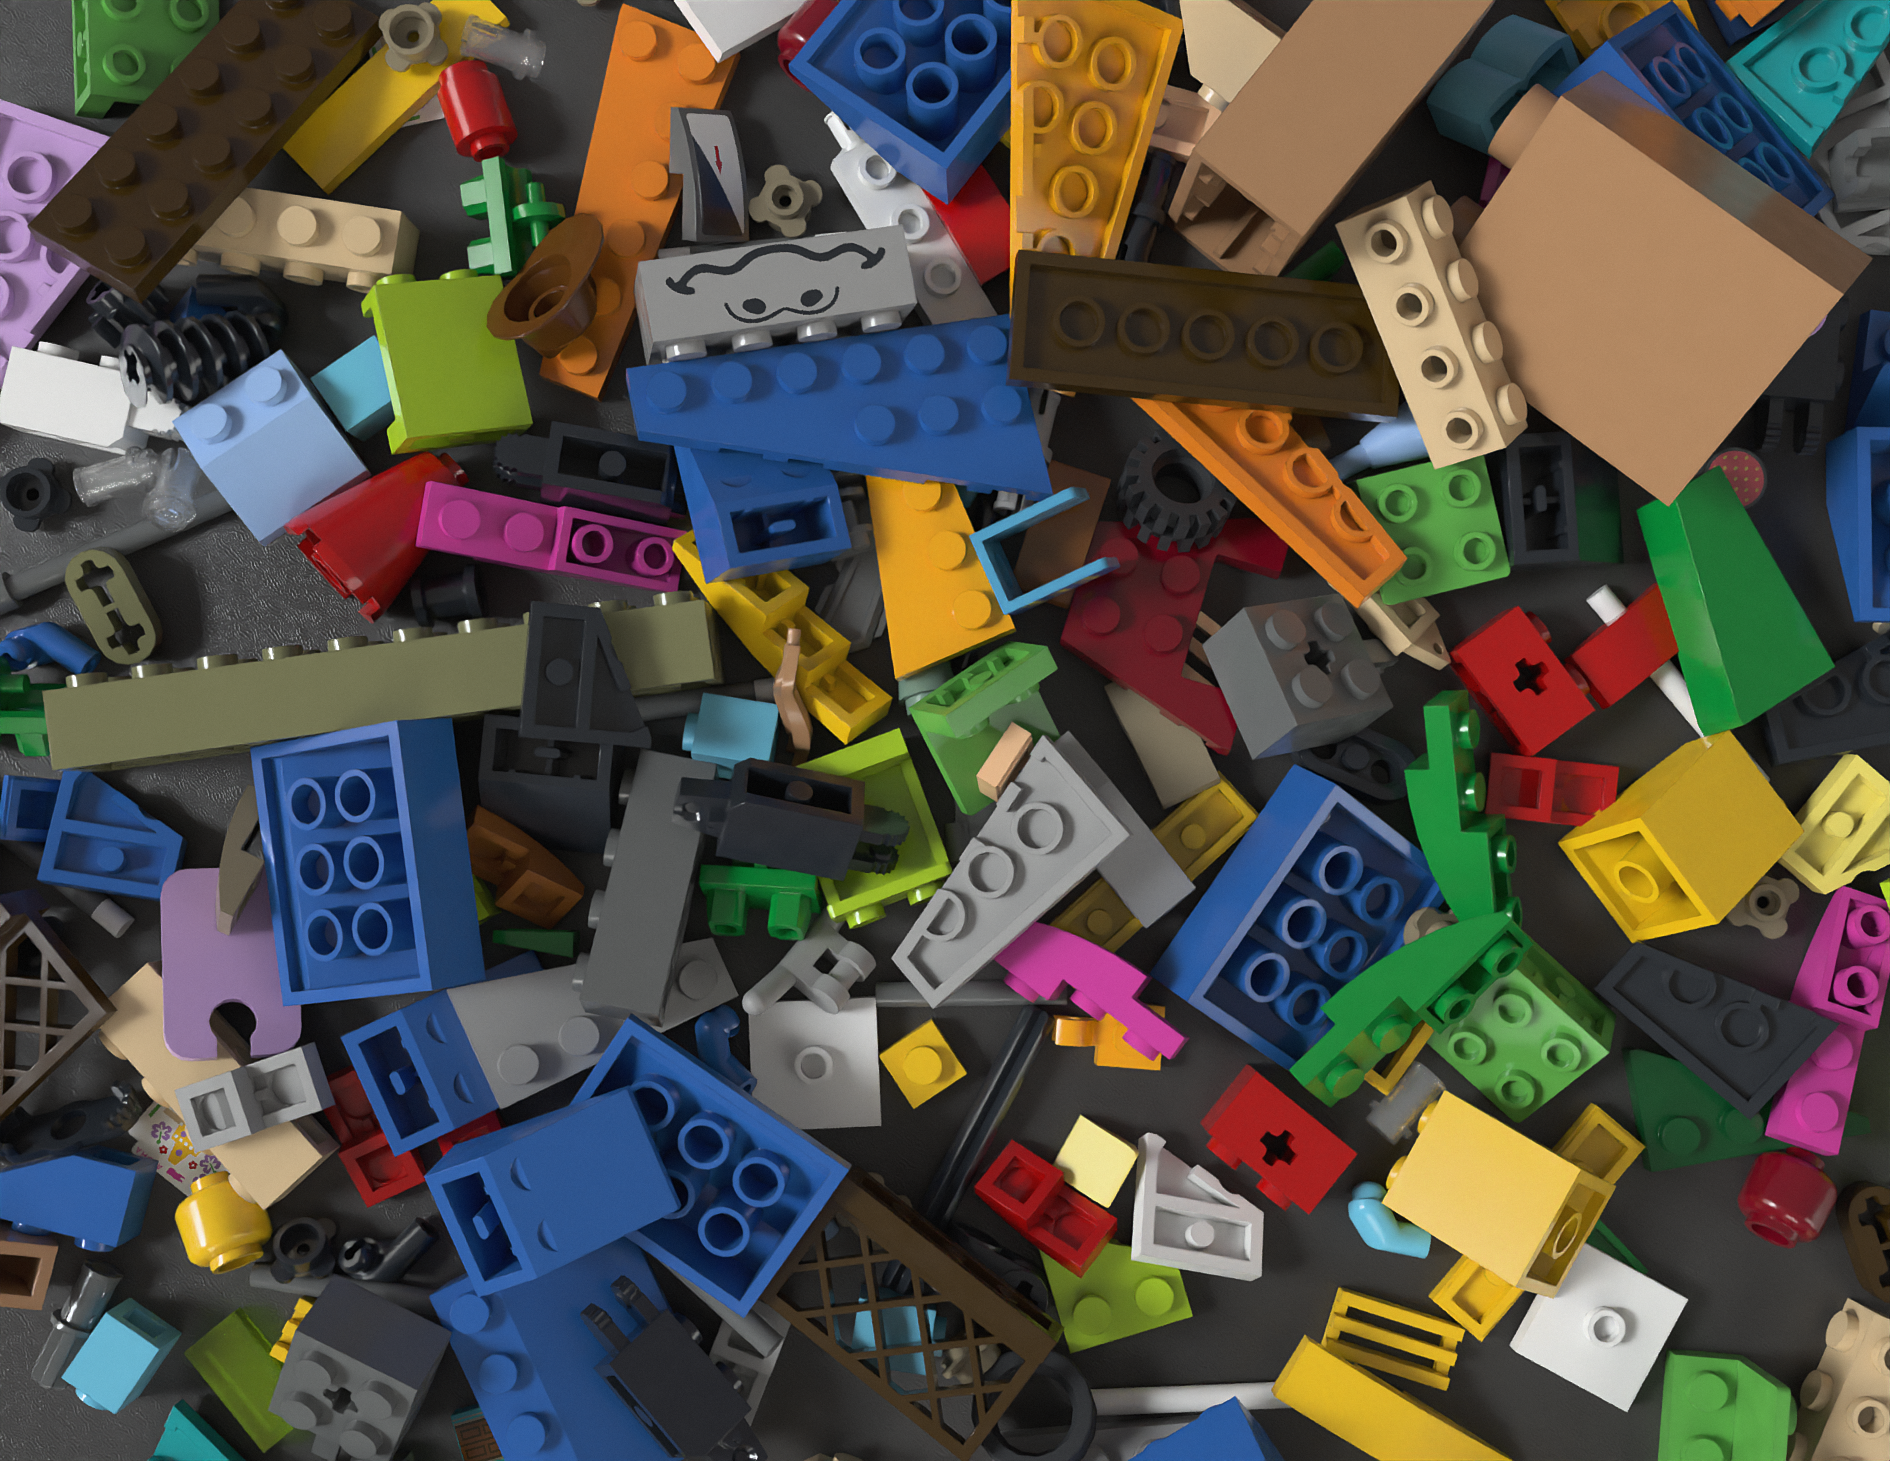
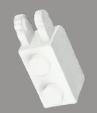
[0,341,192,457]

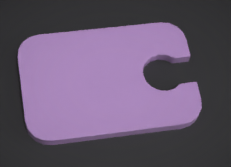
[160,867,302,1062]

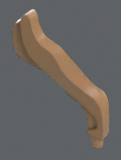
[773,628,813,767]

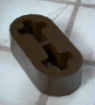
[1835,1181,1890,1304]

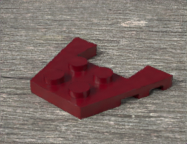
[1060,518,1289,756]

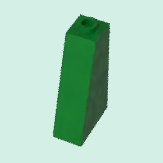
[1636,465,1835,737]

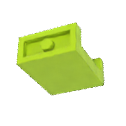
[361,269,533,455]
[796,728,953,929]

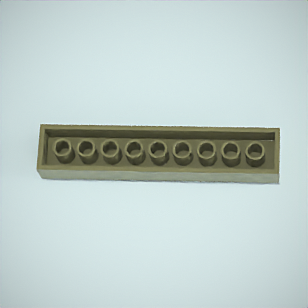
[42,591,727,772]

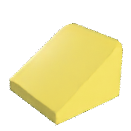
[1052,1114,1139,1208]

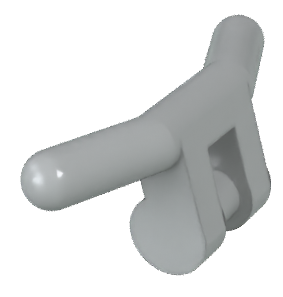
[742,903,876,1016]

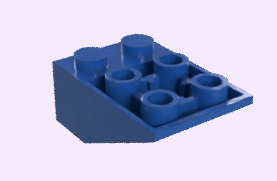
[674,446,852,584]
[341,950,544,1157]
[424,1085,681,1298]

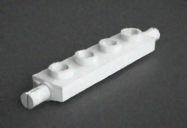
[824,111,997,326]

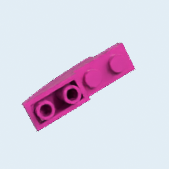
[415,481,687,593]
[1765,886,1890,1156]
[994,922,1190,1061]

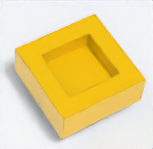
[879,1018,967,1109]

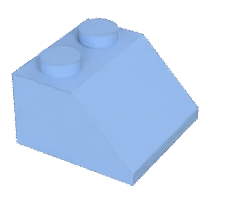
[172,349,371,547]

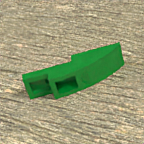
[1404,690,1523,929]
[1289,911,1534,1108]

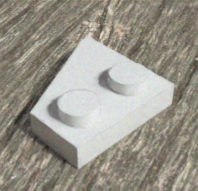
[1131,1133,1264,1281]

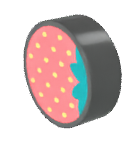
[1697,448,1767,509]

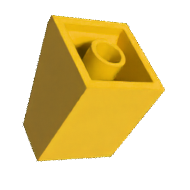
[1558,730,1805,943]
[1382,1090,1616,1299]

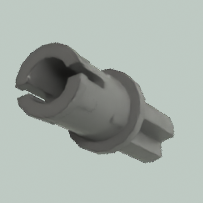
[31,1259,124,1390]

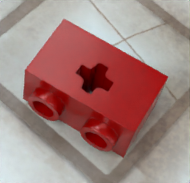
[1447,606,1595,756]
[1200,1064,1358,1214]

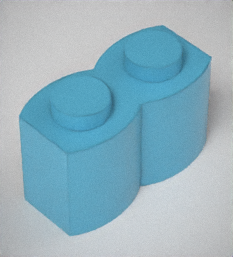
[1426,15,1580,157]

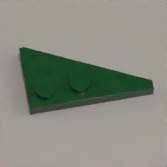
[1621,1046,1871,1172]

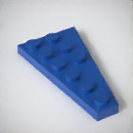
[626,314,1053,502]

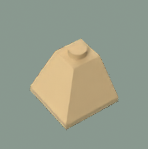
[1179,0,1287,112]

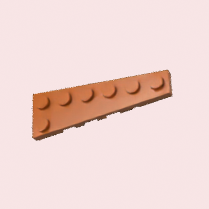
[539,3,741,402]
[1131,398,1408,609]

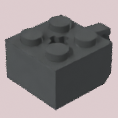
[1202,593,1399,760]
[268,1274,453,1461]

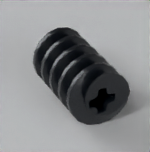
[119,310,271,408]

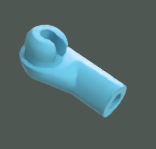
[1348,1181,1431,1259]

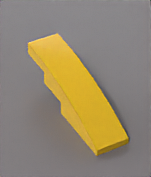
[672,529,893,745]
[1271,1335,1514,1461]

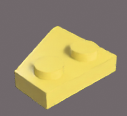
[1777,754,1890,894]

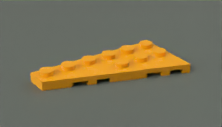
[1010,0,1184,397]

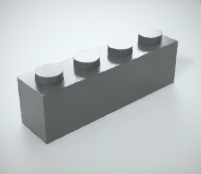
[572,749,719,1027]

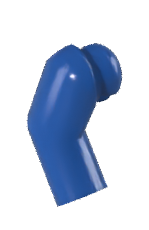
[0,622,101,675]
[695,1004,757,1094]

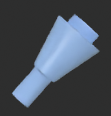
[1328,400,1429,481]

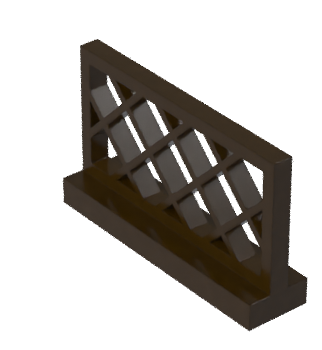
[0,888,117,1122]
[759,1166,1064,1461]

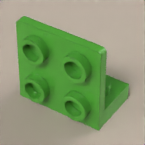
[72,0,219,119]
[1344,455,1510,605]
[908,641,1061,816]
[1427,930,1617,1123]
[1658,1348,1797,1461]

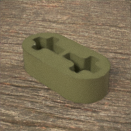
[65,546,163,665]

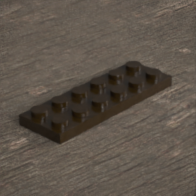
[27,0,383,304]
[1006,250,1400,423]

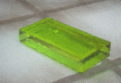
[184,1307,294,1453]

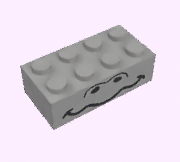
[633,224,917,365]

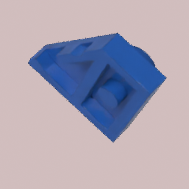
[37,771,188,902]

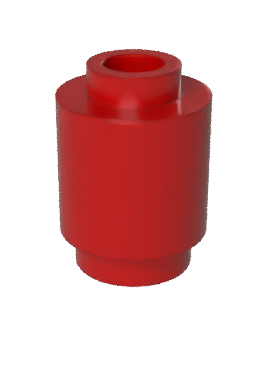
[437,60,518,163]

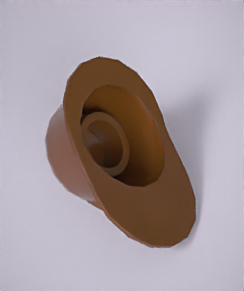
[487,213,604,359]

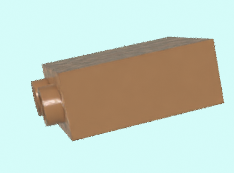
[1166,0,1496,277]
[1450,70,1873,507]

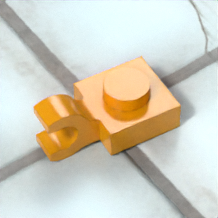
[1051,1003,1165,1071]

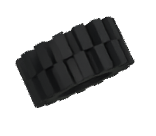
[1116,429,1237,553]

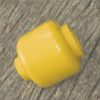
[175,1171,273,1274]

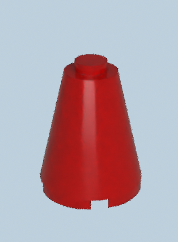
[284,451,469,623]

